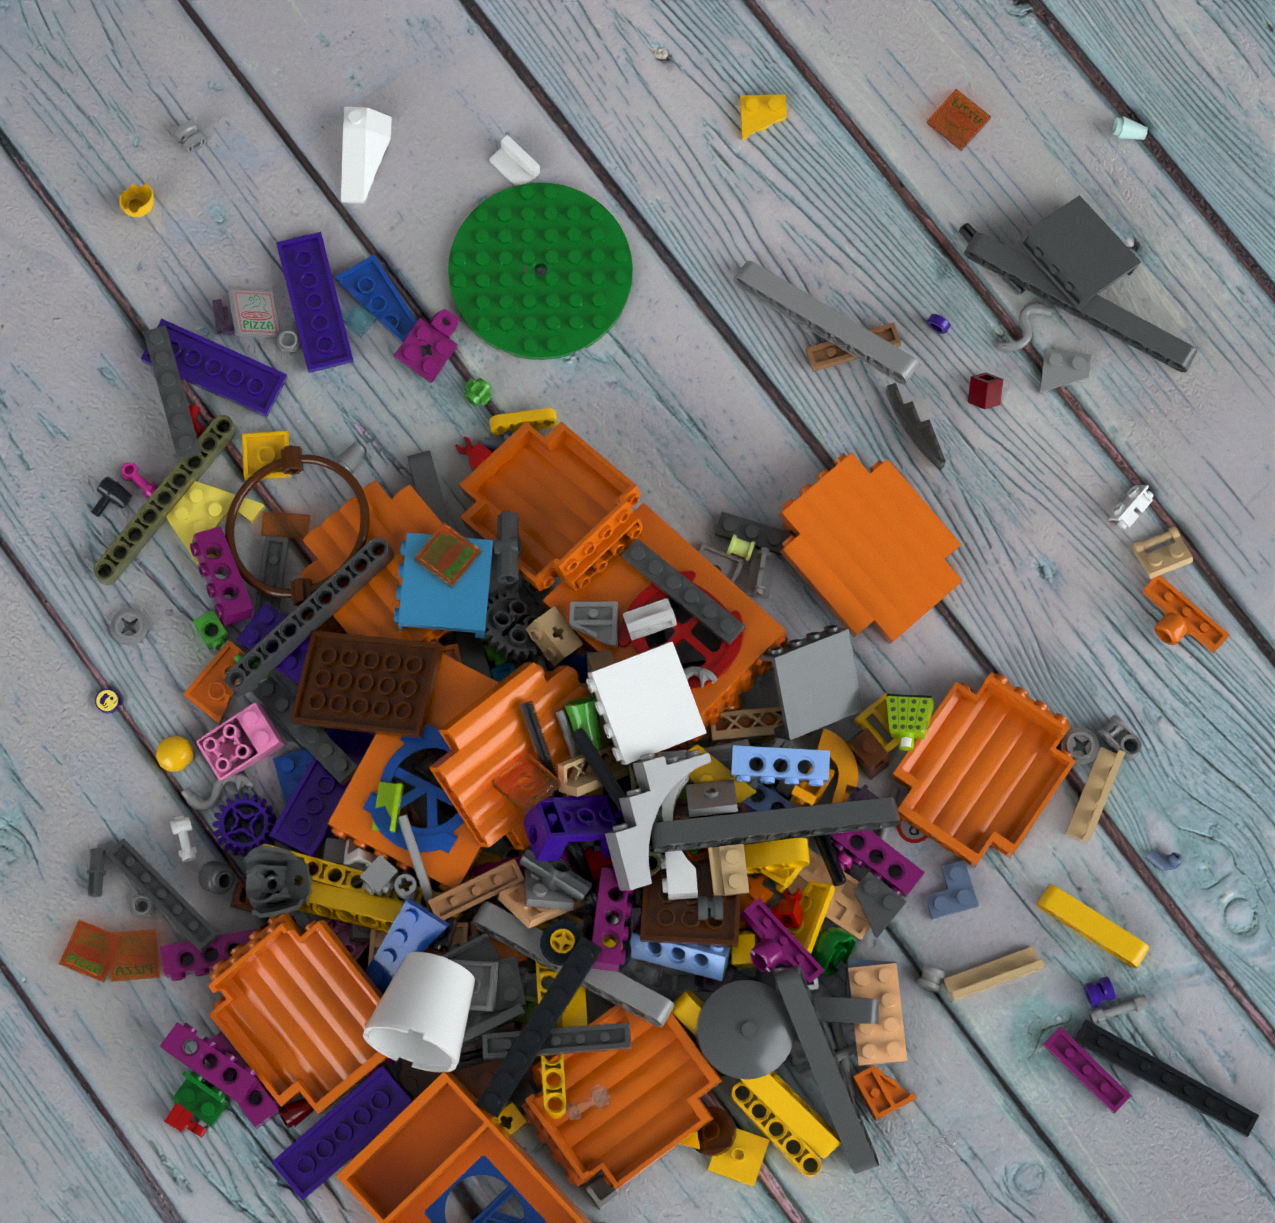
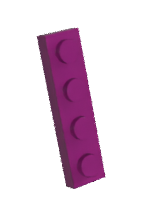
[1043,1027,1131,1114]

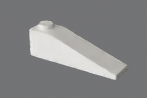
[341,107,392,204]

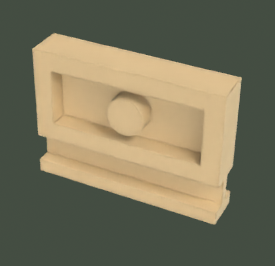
[708,844,749,896]

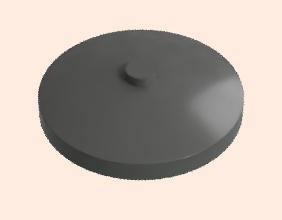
[696,980,795,1080]

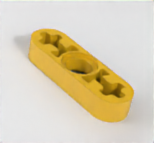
[489,408,558,435]

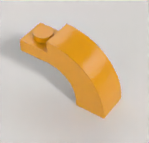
[817,728,858,804]
[789,767,837,807]

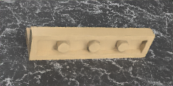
[709,706,806,747]
[558,743,634,797]
[1065,747,1126,844]
[943,946,1045,1003]

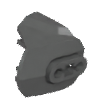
[244,845,312,918]

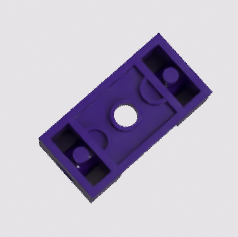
[523,795,625,862]

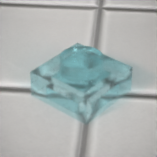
[344,304,377,337]

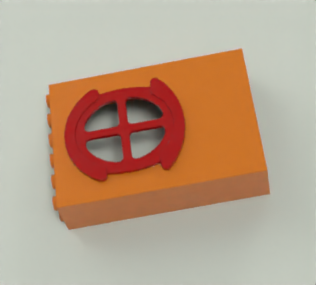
[543,503,788,746]

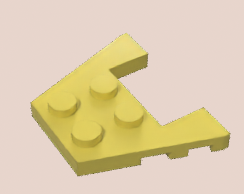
[166,481,265,565]

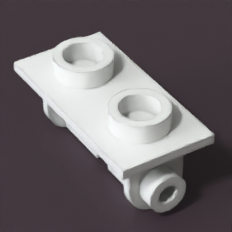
[1108,485,1154,530]

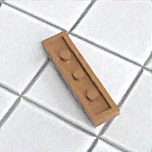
[806,322,901,372]
[426,858,525,920]

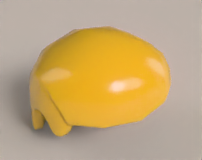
[119,183,154,218]
[156,736,194,772]

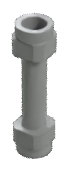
[1088,994,1149,1024]

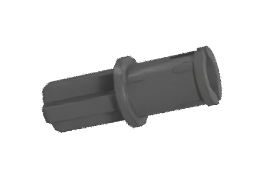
[87,848,106,897]

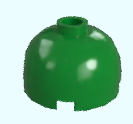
[810,927,856,976]

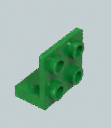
[172,1071,230,1128]

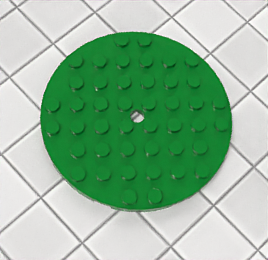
[448,182,633,360]

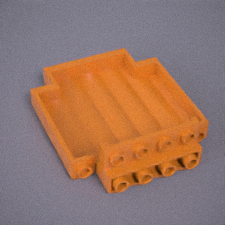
[459,422,643,592]
[779,452,963,644]
[300,480,453,643]
[429,662,606,850]
[891,672,1076,868]
[208,913,388,1114]
[521,1005,723,1189]

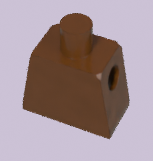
[846,728,889,780]

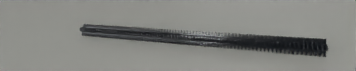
[519,701,608,923]

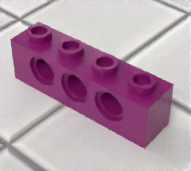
[190,526,254,626]
[830,830,925,898]
[592,867,634,972]
[160,929,257,981]
[160,1022,259,1105]
[206,1031,280,1129]

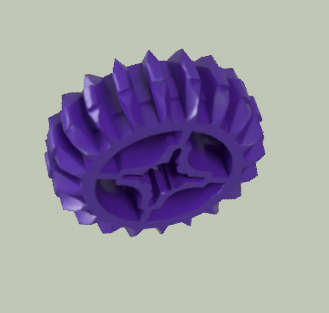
[212,793,277,858]

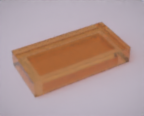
[261,512,310,539]

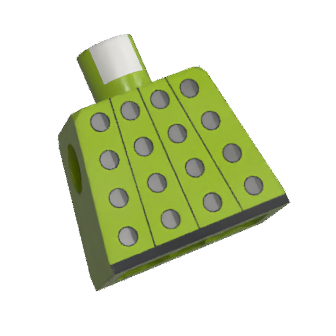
[886,694,934,751]

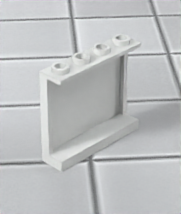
[586,642,707,765]

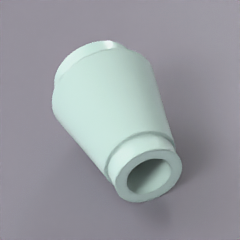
[1112,116,1148,140]

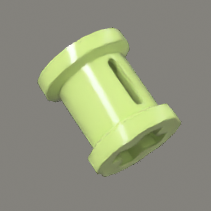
[726,534,756,562]

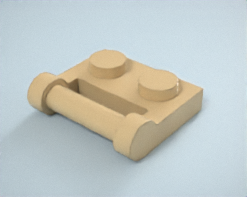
[1131,526,1193,579]

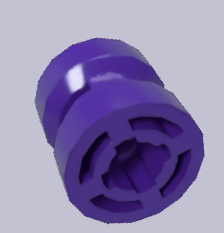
[1084,976,1116,1007]

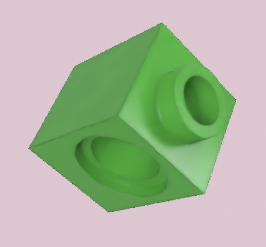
[192,609,229,650]

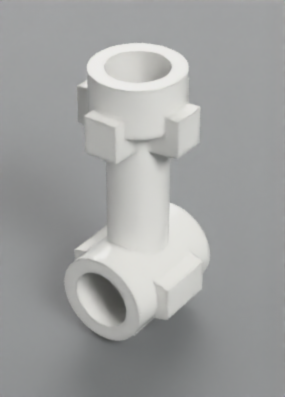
[170,816,197,862]

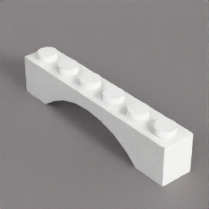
[657,750,698,900]

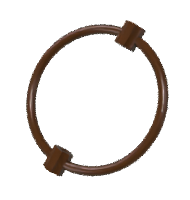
[225,445,370,607]

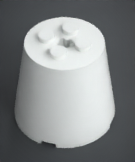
[363,952,475,1072]

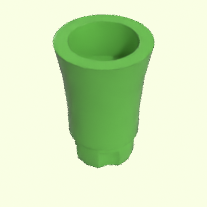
[564,697,602,752]

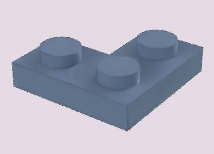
[925,860,979,920]

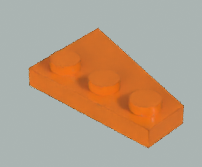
[183,640,246,725]

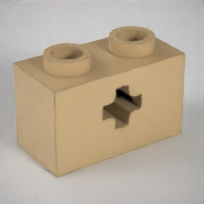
[525,606,583,667]

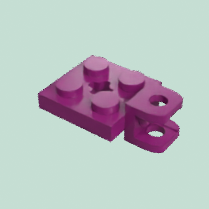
[393,309,459,383]

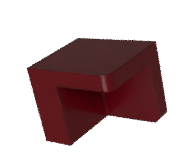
[968,372,1003,409]

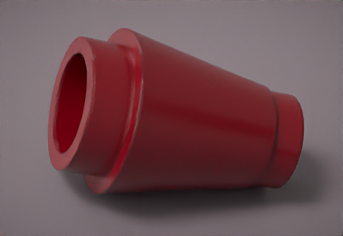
[279,1098,314,1129]

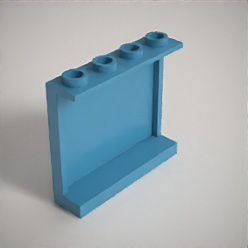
[394,533,493,638]

